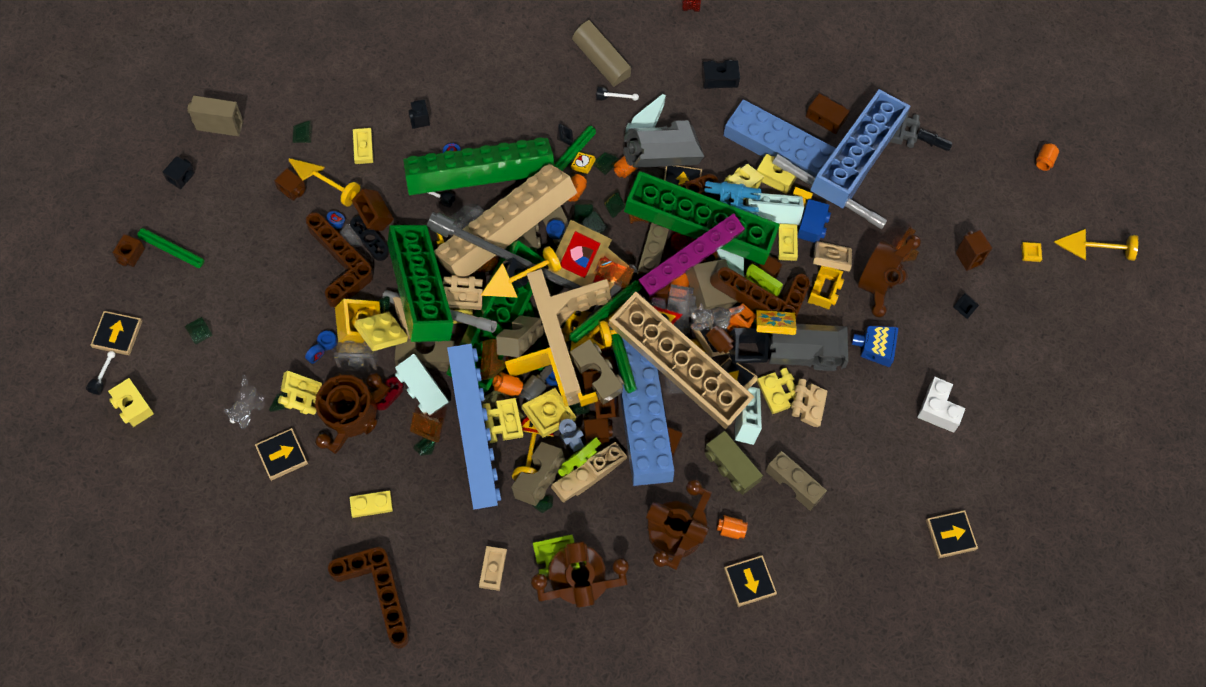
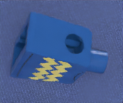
[851,326,899,367]

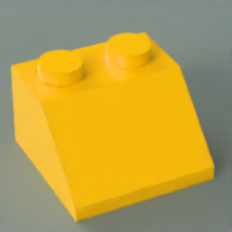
[335,299,381,344]

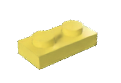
[353,128,374,164]
[778,224,798,261]
[350,491,393,518]

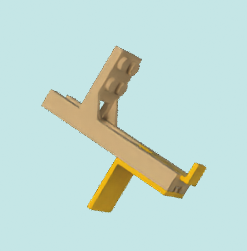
[505,269,611,407]

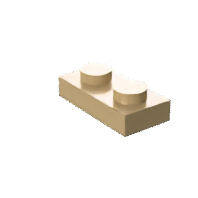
[479,546,507,591]

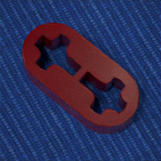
[377,377,404,410]

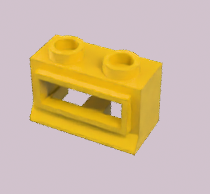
[808,266,844,310]

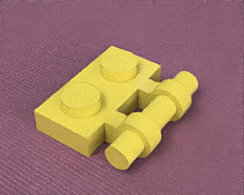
[757,368,803,414]
[278,371,322,415]
[482,398,523,443]

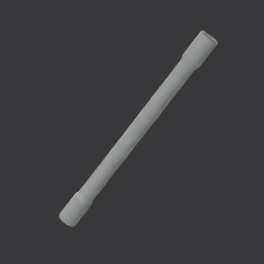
[772,154,887,229]
[382,290,497,333]

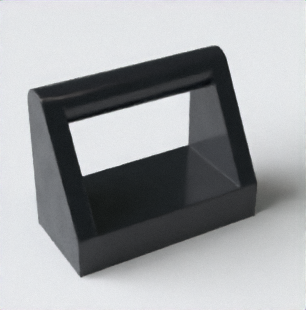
[728,328,769,363]

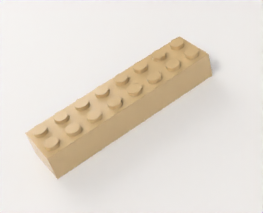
[434,164,577,278]
[608,292,754,429]

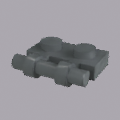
[889,112,920,148]

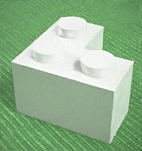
[917,377,965,433]

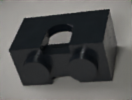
[702,60,740,89]

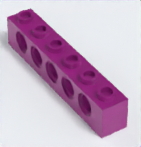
[639,213,745,297]

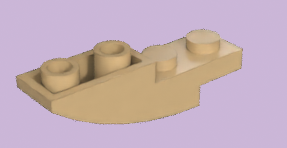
[551,442,627,503]

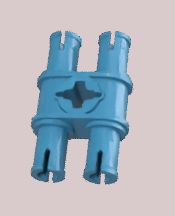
[705,181,761,216]

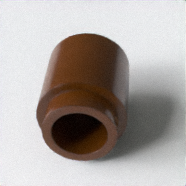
[706,325,734,354]

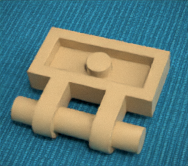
[443,275,483,310]
[791,379,827,427]

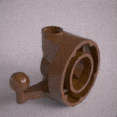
[858,235,921,318]
[315,373,390,454]
[646,480,712,570]
[531,541,629,607]

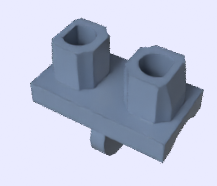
[559,418,584,452]

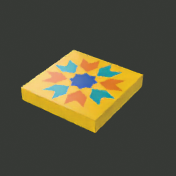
[756,310,796,335]

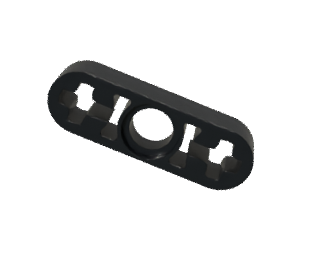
[350,216,389,261]

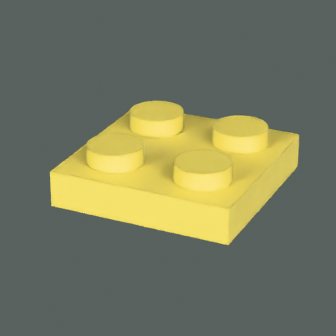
[354,312,408,351]
[522,388,576,438]

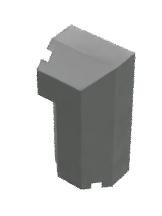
[623,120,704,168]
[768,324,849,371]

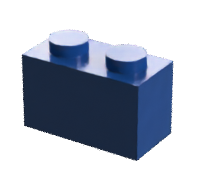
[797,199,831,243]

